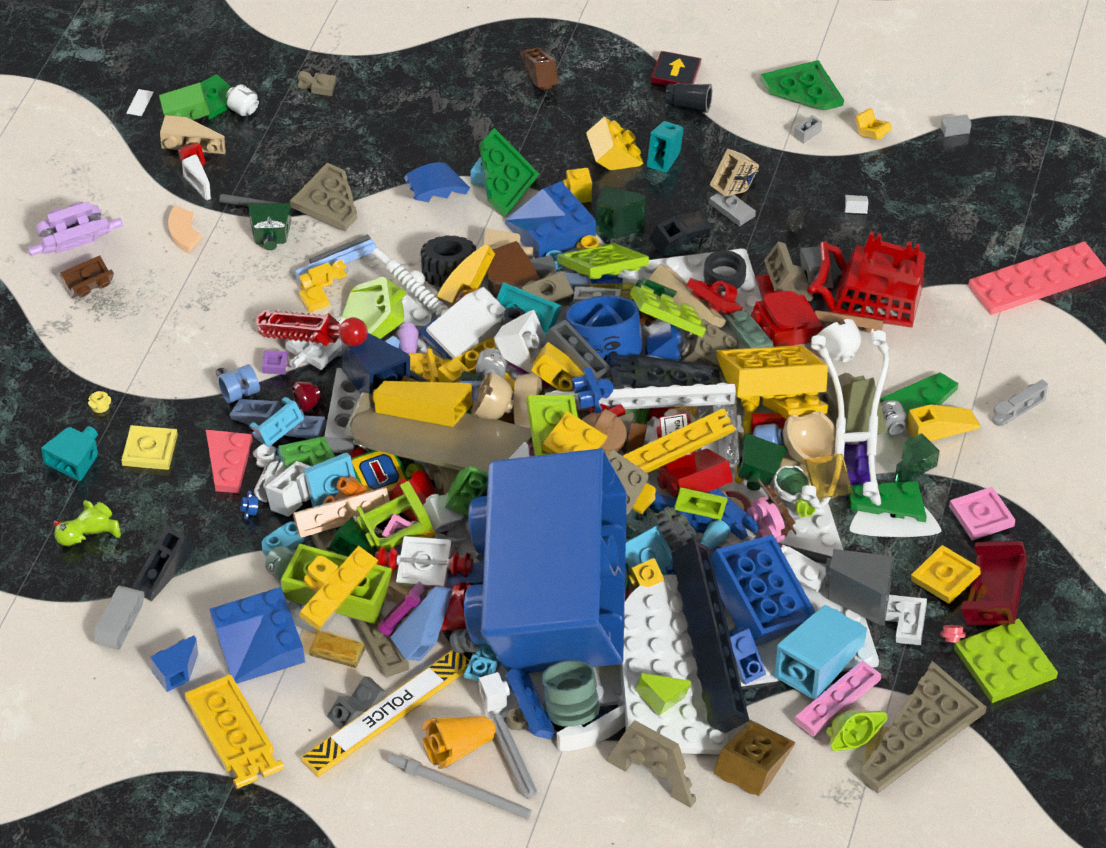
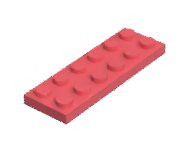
[968,241,1106,315]

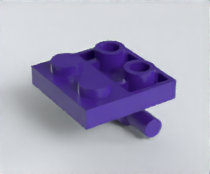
[825,441,871,486]

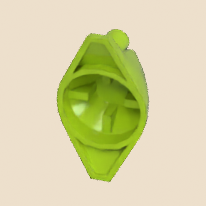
[826,709,888,751]

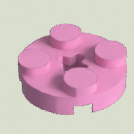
[747,496,785,543]

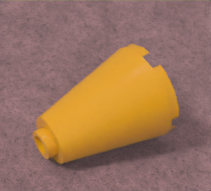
[422,716,496,769]

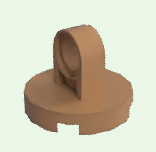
[582,409,627,452]

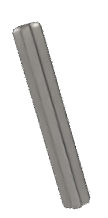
[490,714,537,799]

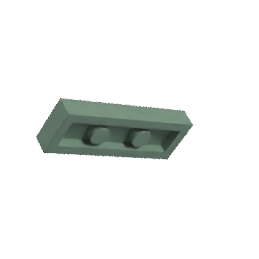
[725,310,773,349]

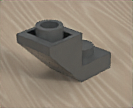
[799,246,833,289]
[327,676,386,729]

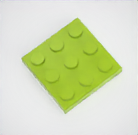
[557,243,649,279]
[630,285,706,337]
[954,619,1058,703]

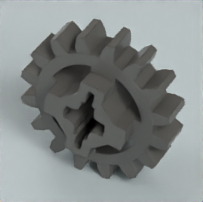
[656,507,697,551]

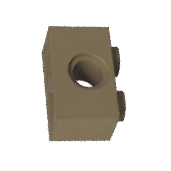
[521,271,574,308]

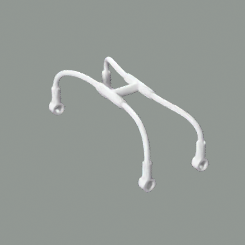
[801,331,889,509]

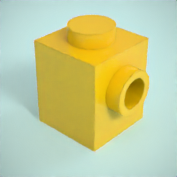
[563,168,592,203]

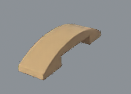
[514,373,542,442]

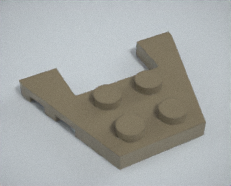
[606,720,696,808]

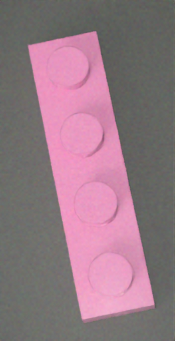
[795,660,881,737]

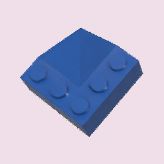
[505,181,596,258]
[209,587,305,684]

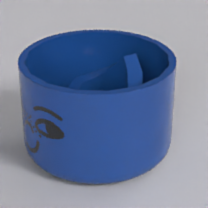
[566,296,642,366]

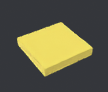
[122,425,178,470]

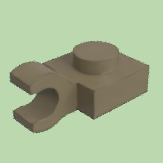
[298,71,336,96]

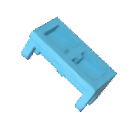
[249,397,304,447]

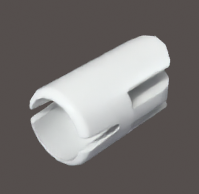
[254,462,289,502]

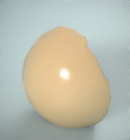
[783,411,836,466]

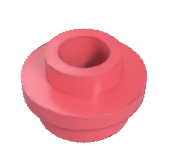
[940,625,965,642]

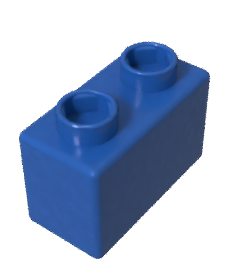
[464,448,627,673]

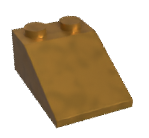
[713,720,796,796]

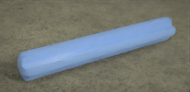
[295,239,376,282]

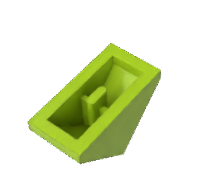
[635,673,691,716]

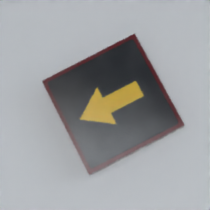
[651,51,702,86]

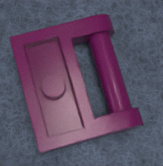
[378,581,426,636]

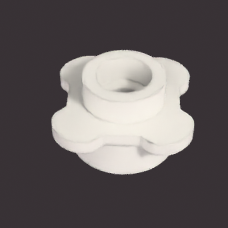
[253,444,280,467]

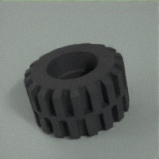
[421,235,476,288]

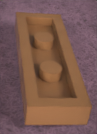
[815,310,884,333]

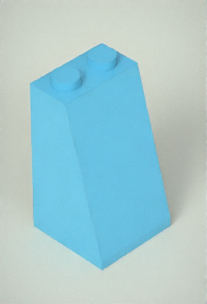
[774,605,867,700]

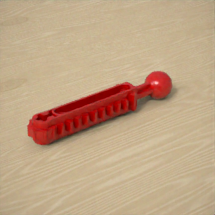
[256,310,368,347]

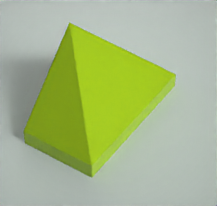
[674,487,728,520]

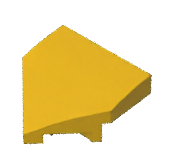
[409,348,451,382]

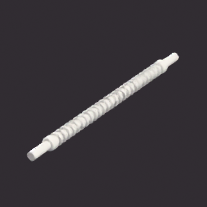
[372,248,519,379]

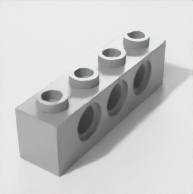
[324,368,361,454]

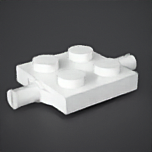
[285,316,345,370]

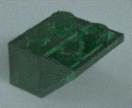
[595,185,646,239]

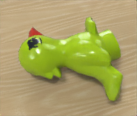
[54,500,121,546]

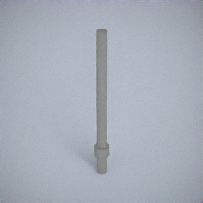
[388,753,532,820]

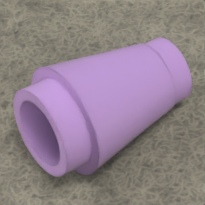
[396,323,419,354]

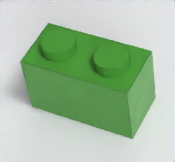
[159,83,210,120]

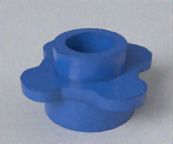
[240,491,258,519]

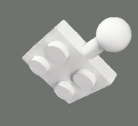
[393,270,435,331]

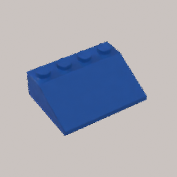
[711,534,816,646]

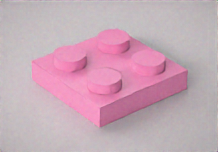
[949,487,1015,540]

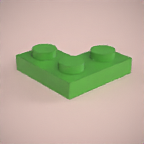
[279,437,335,467]

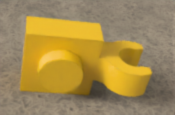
[299,273,329,313]

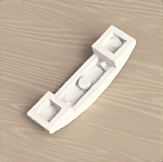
[557,695,625,751]

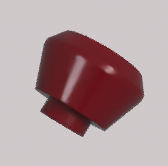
[292,382,320,412]

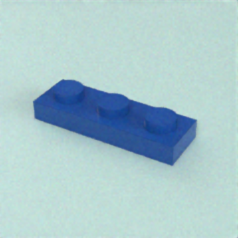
[505,668,557,740]

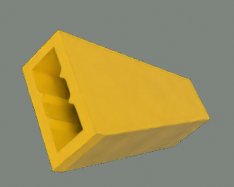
[372,381,473,427]

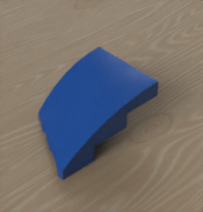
[404,162,470,203]

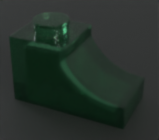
[894,433,940,482]

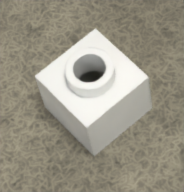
[479,672,510,712]

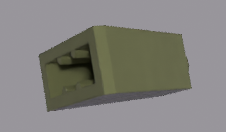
[842,375,888,443]

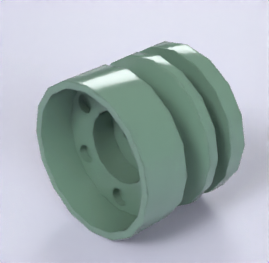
[541,660,600,726]

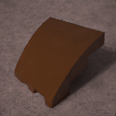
[486,241,547,299]

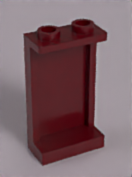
[961,541,1028,625]

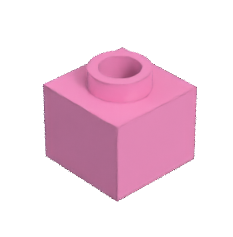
[382,514,413,547]

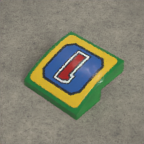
[351,450,408,495]

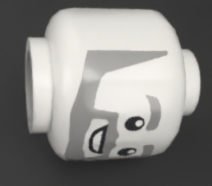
[226,84,259,116]

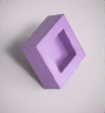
[262,350,288,374]

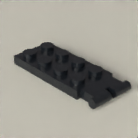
[609,351,725,389]

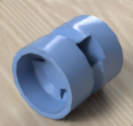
[218,364,260,403]

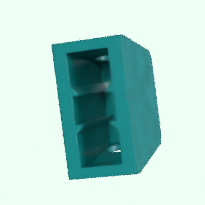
[647,121,683,173]
[41,426,98,481]

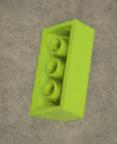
[281,544,392,624]

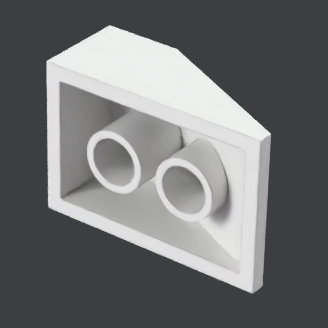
[426,287,506,359]

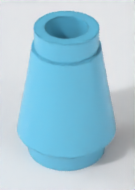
[699,519,731,552]

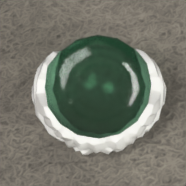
[773,466,809,502]

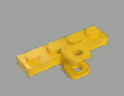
[299,546,378,631]

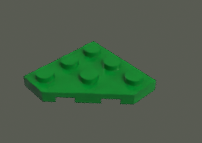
[760,60,844,111]
[479,128,540,216]

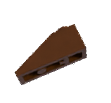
[520,47,558,90]

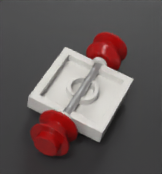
[375,536,474,588]

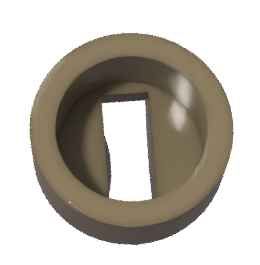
[506,708,527,730]

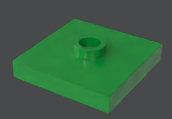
[200,74,231,120]

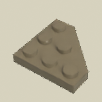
[290,163,357,231]

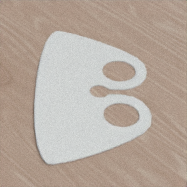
[850,506,941,537]

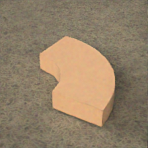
[168,206,201,253]

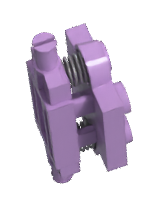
[28,201,123,256]

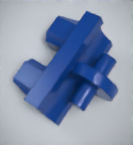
[572,367,614,413]

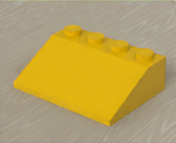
[715,345,828,400]

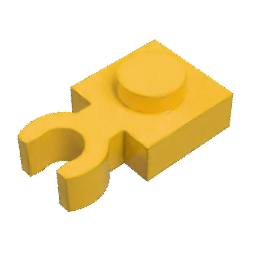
[308,260,347,288]

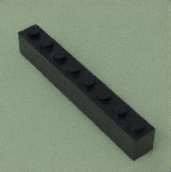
[671,540,750,733]

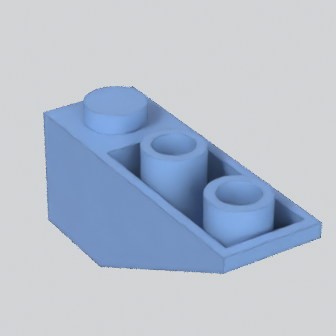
[390,586,453,661]

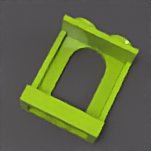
[356,481,433,551]

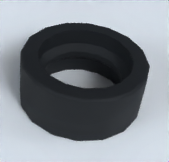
[703,250,747,292]

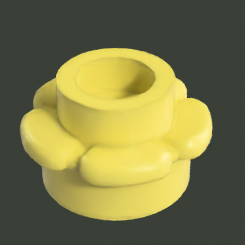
[88,391,111,413]

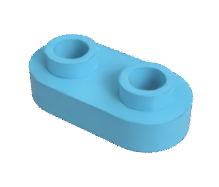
[262,522,305,556]

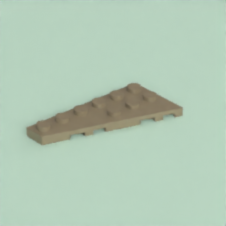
[860,661,986,794]

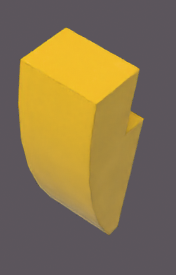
[437,244,495,307]

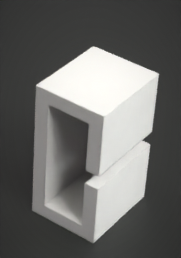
[265,461,311,517]

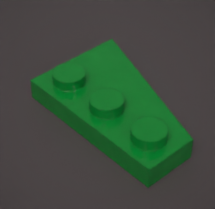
[880,372,959,416]
[847,481,927,522]

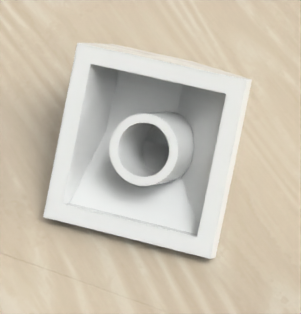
[494,310,545,373]

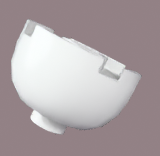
[818,319,861,362]

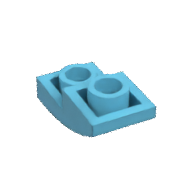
[464,644,501,682]

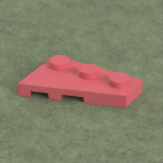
[206,430,253,493]

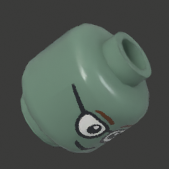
[265,546,294,581]

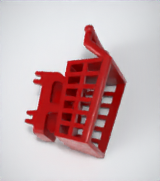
[807,231,926,328]

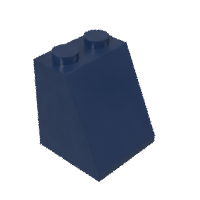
[342,333,410,395]

